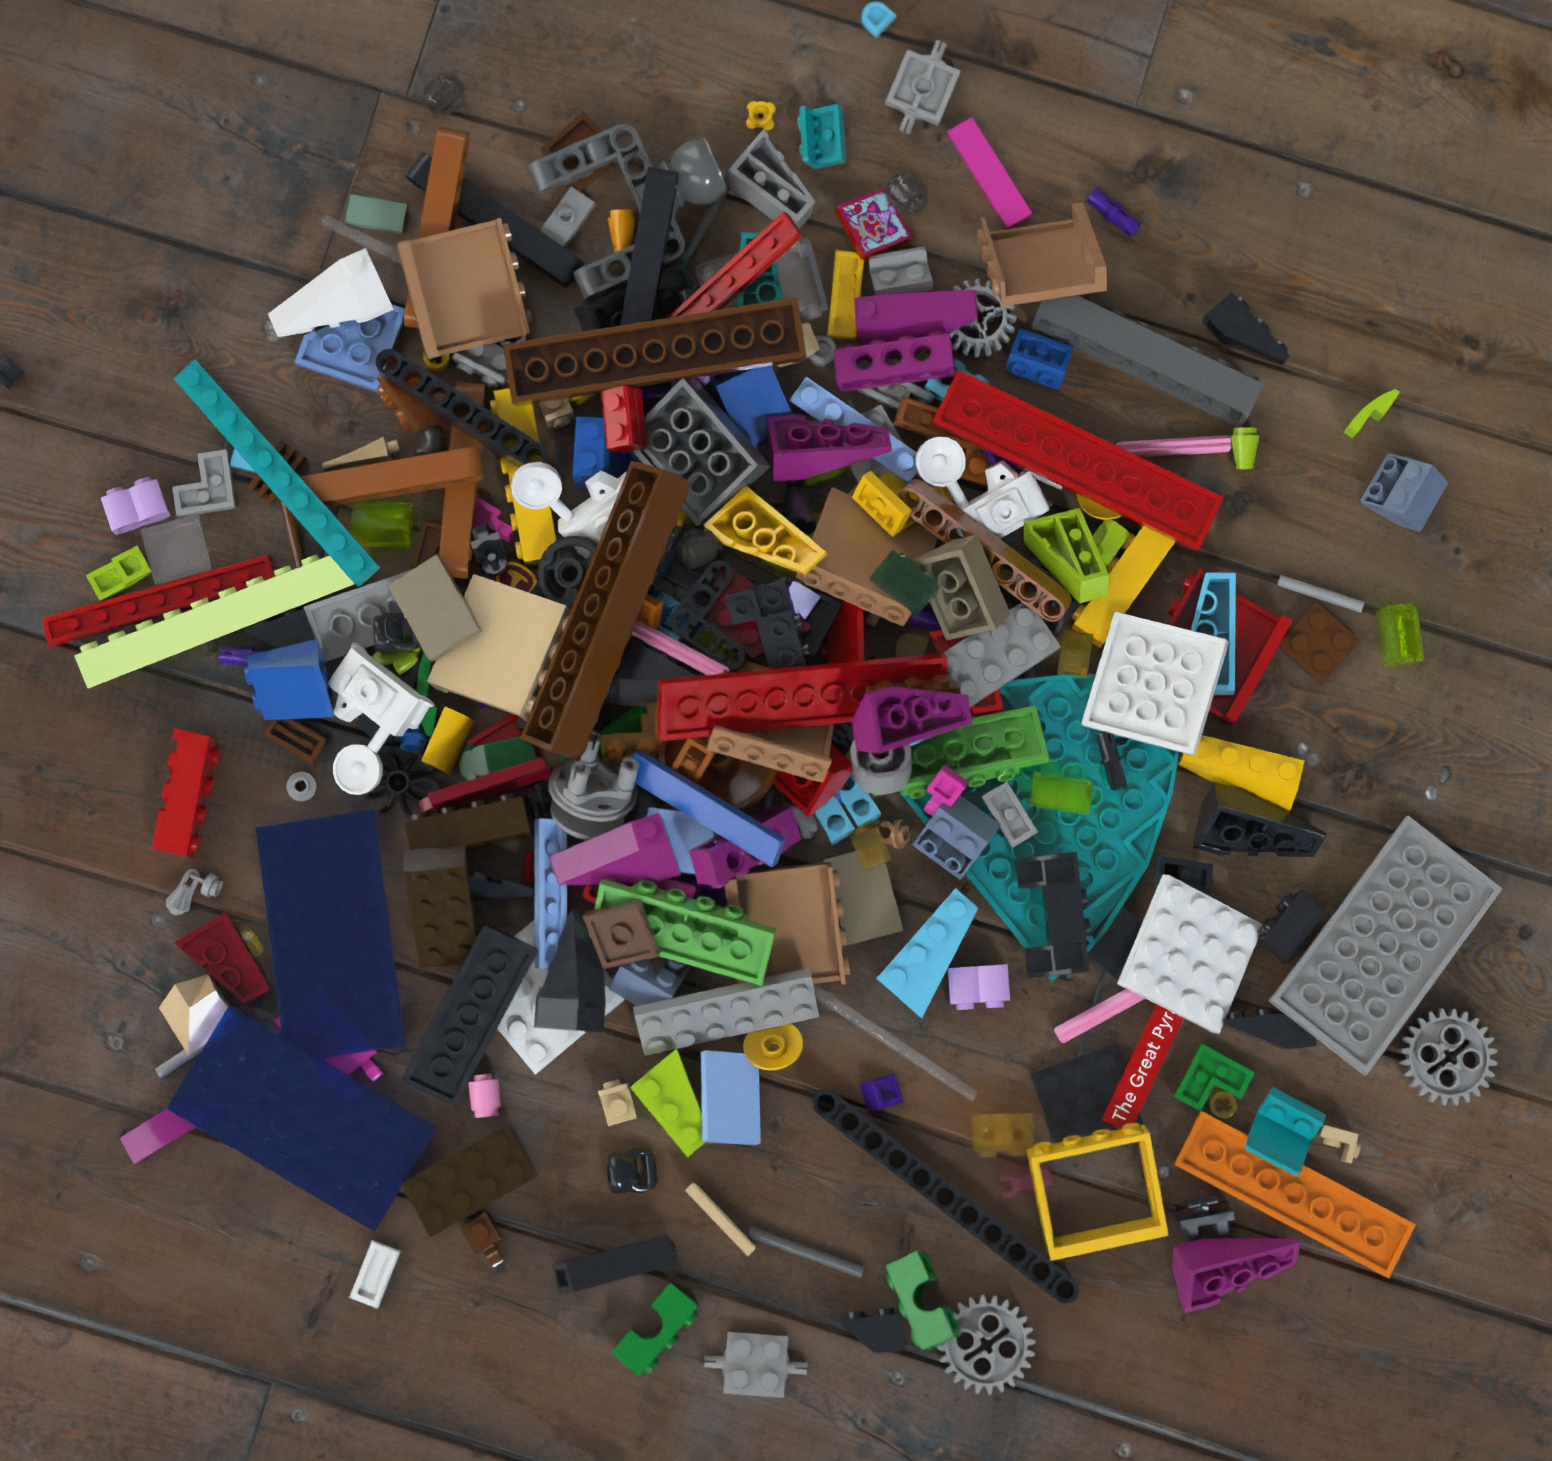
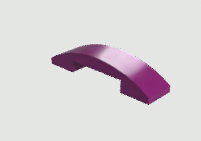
[120,1078,240,1164]

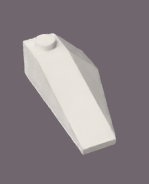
[268,248,394,337]

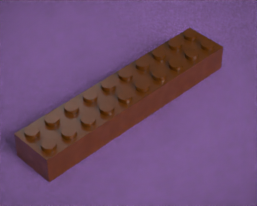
[503,298,807,406]
[520,461,691,762]

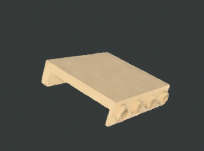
[427,574,571,722]

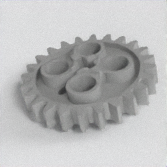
[1398,1009,1498,1106]
[937,1294,1035,1395]

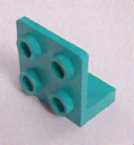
[1244,1087,1326,1176]

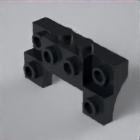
[725,577,812,669]
[1015,852,1091,979]

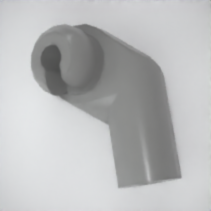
[782,802,817,839]

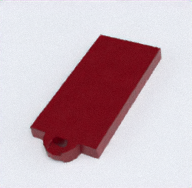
[419,757,551,814]

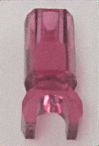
[998,1166,1053,1198]

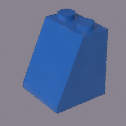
[709,366,792,448]
[572,417,637,490]
[244,639,334,720]

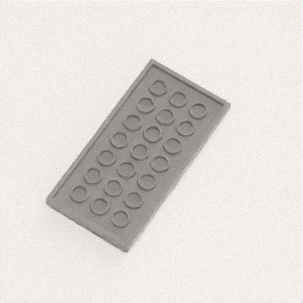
[1269,816,1503,1076]

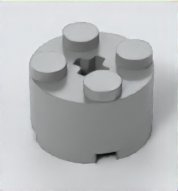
[850,739,912,795]

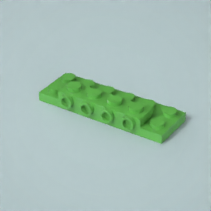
[873,705,1049,799]
[589,879,776,986]

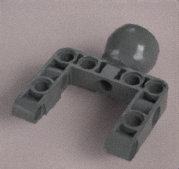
[527,124,728,301]

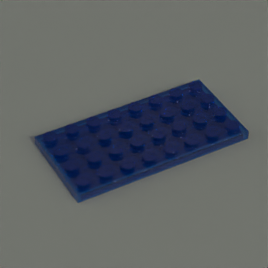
[256,810,406,1064]
[166,1004,438,1232]

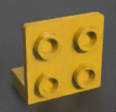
[852,471,919,537]

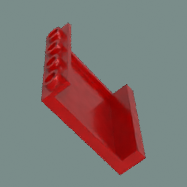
[1167,569,1293,726]

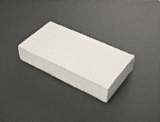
[350,1240,401,1308]

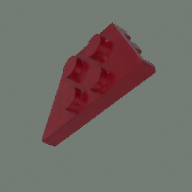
[706,560,811,659]

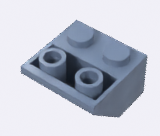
[1360,453,1449,532]
[913,795,1001,880]
[609,956,692,1006]

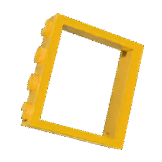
[1026,1123,1169,1261]

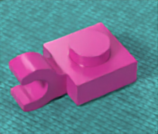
[472,497,515,543]
[923,764,969,816]

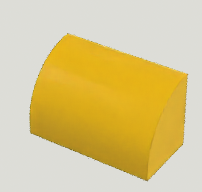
[421,706,475,776]

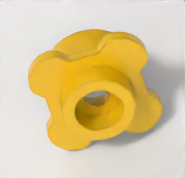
[746,101,776,131]

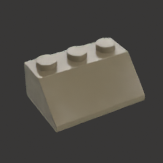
[912,534,1010,640]

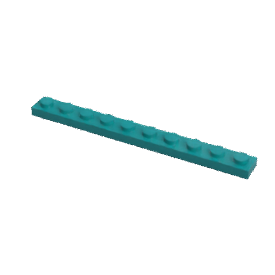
[174,359,381,587]

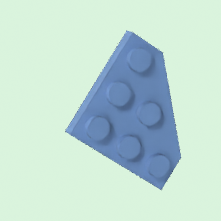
[294,304,405,392]

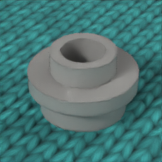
[286,772,317,802]

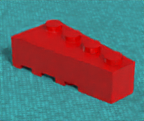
[152,729,222,858]

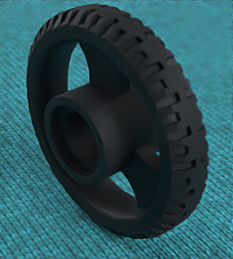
[537,536,598,610]

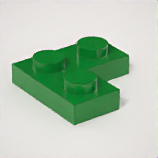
[1173,1044,1255,1111]

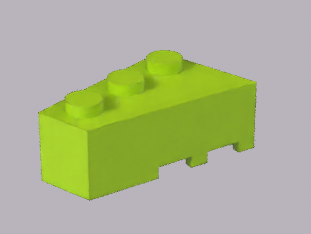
[1023,508,1109,603]
[630,1049,706,1157]

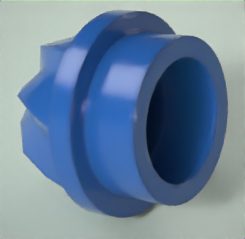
[398,725,428,753]

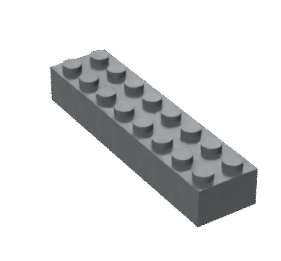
[1031,295,1264,428]

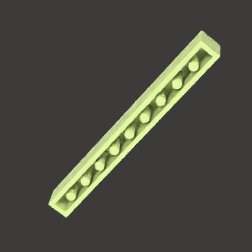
[74,554,354,688]

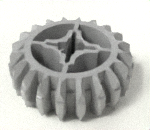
[950,279,1017,358]

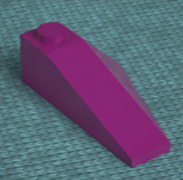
[549,813,682,885]
[1172,1238,1300,1313]

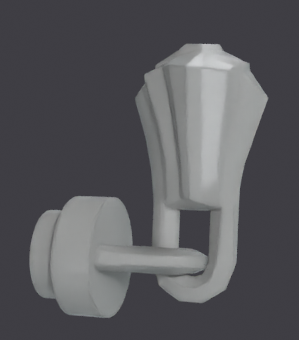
[166,869,223,916]

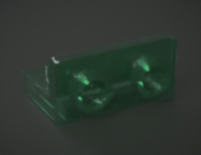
[870,550,940,616]

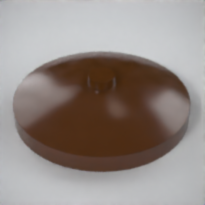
[659,736,777,811]

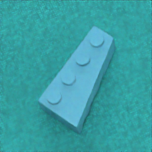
[1191,573,1236,695]
[877,887,979,1018]

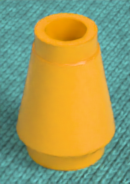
[608,210,636,252]

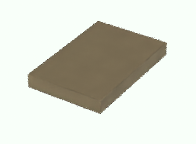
[388,554,482,662]
[823,845,904,946]

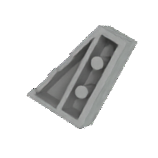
[725,129,815,229]

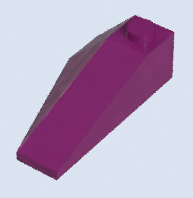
[854,290,978,362]
[767,414,892,481]
[852,686,972,753]

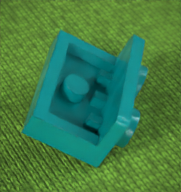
[797,104,846,169]

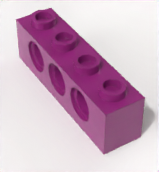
[833,331,956,392]
[689,806,801,888]

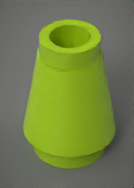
[1230,428,1260,469]

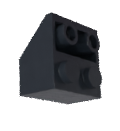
[1257,890,1325,963]

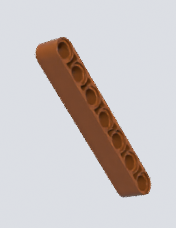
[404,127,470,329]
[439,382,487,579]
[300,448,484,507]
[898,479,1072,622]

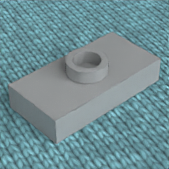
[540,187,595,248]
[981,781,1038,848]

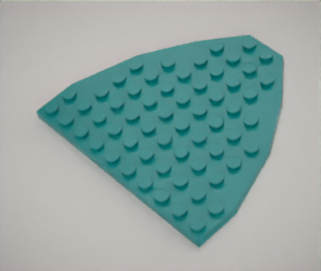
[899,673,1179,982]

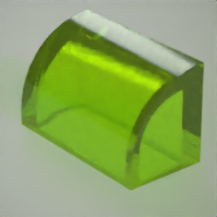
[350,501,413,548]
[1375,603,1425,669]
[1028,771,1093,816]

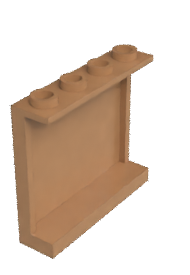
[976,202,1107,306]
[396,218,534,359]
[795,487,938,627]
[707,656,834,783]
[725,862,850,985]

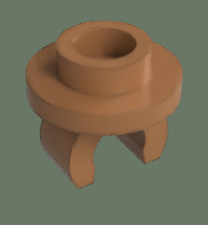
[879,819,910,849]

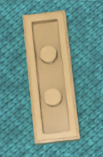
[685,1183,756,1256]

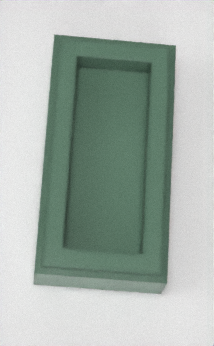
[345,194,408,234]

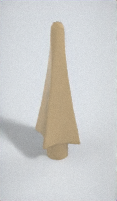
[322,437,401,469]

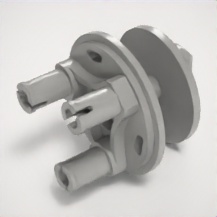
[549,730,639,840]

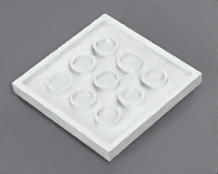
[1081,612,1229,756]
[1117,875,1262,1034]
[497,920,625,1075]

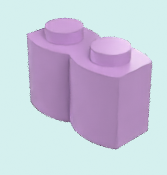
[101,477,171,535]
[947,964,1010,1010]

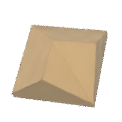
[159,974,240,1057]

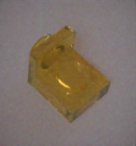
[850,825,891,871]

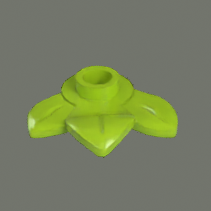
[372,633,423,675]

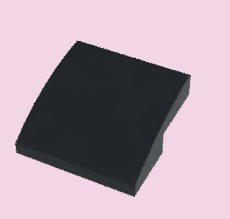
[1086,907,1142,982]

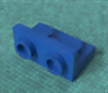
[1005,328,1074,389]

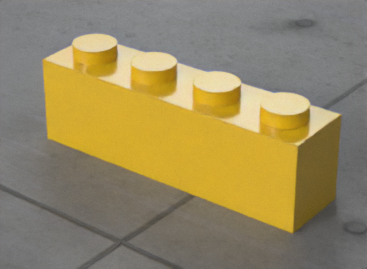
[1177,735,1305,814]

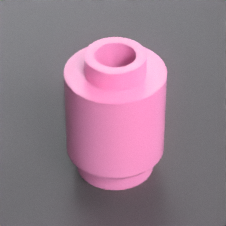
[468,1073,501,1118]

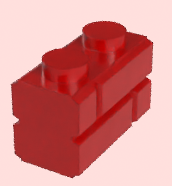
[601,386,648,453]

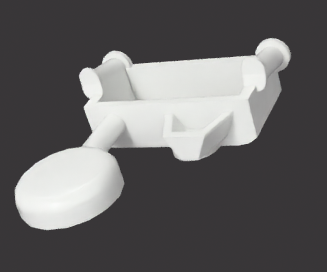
[915,436,1053,548]
[511,462,627,559]
[327,643,435,795]

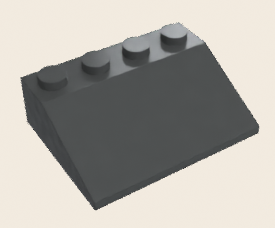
[633,378,770,526]

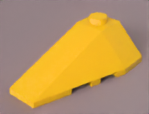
[703,486,827,575]

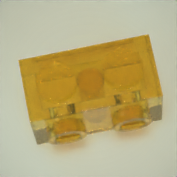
[970,1113,1034,1157]

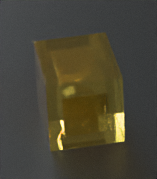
[1057,630,1094,679]

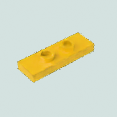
[827,250,864,340]

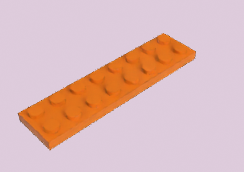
[1173,1111,1416,1278]

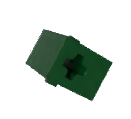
[459,736,537,781]

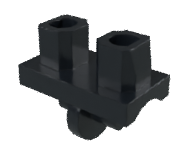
[470,524,510,576]
[1174,1189,1235,1241]

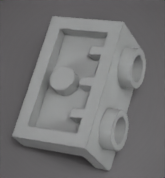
[868,247,934,295]
[452,343,509,390]

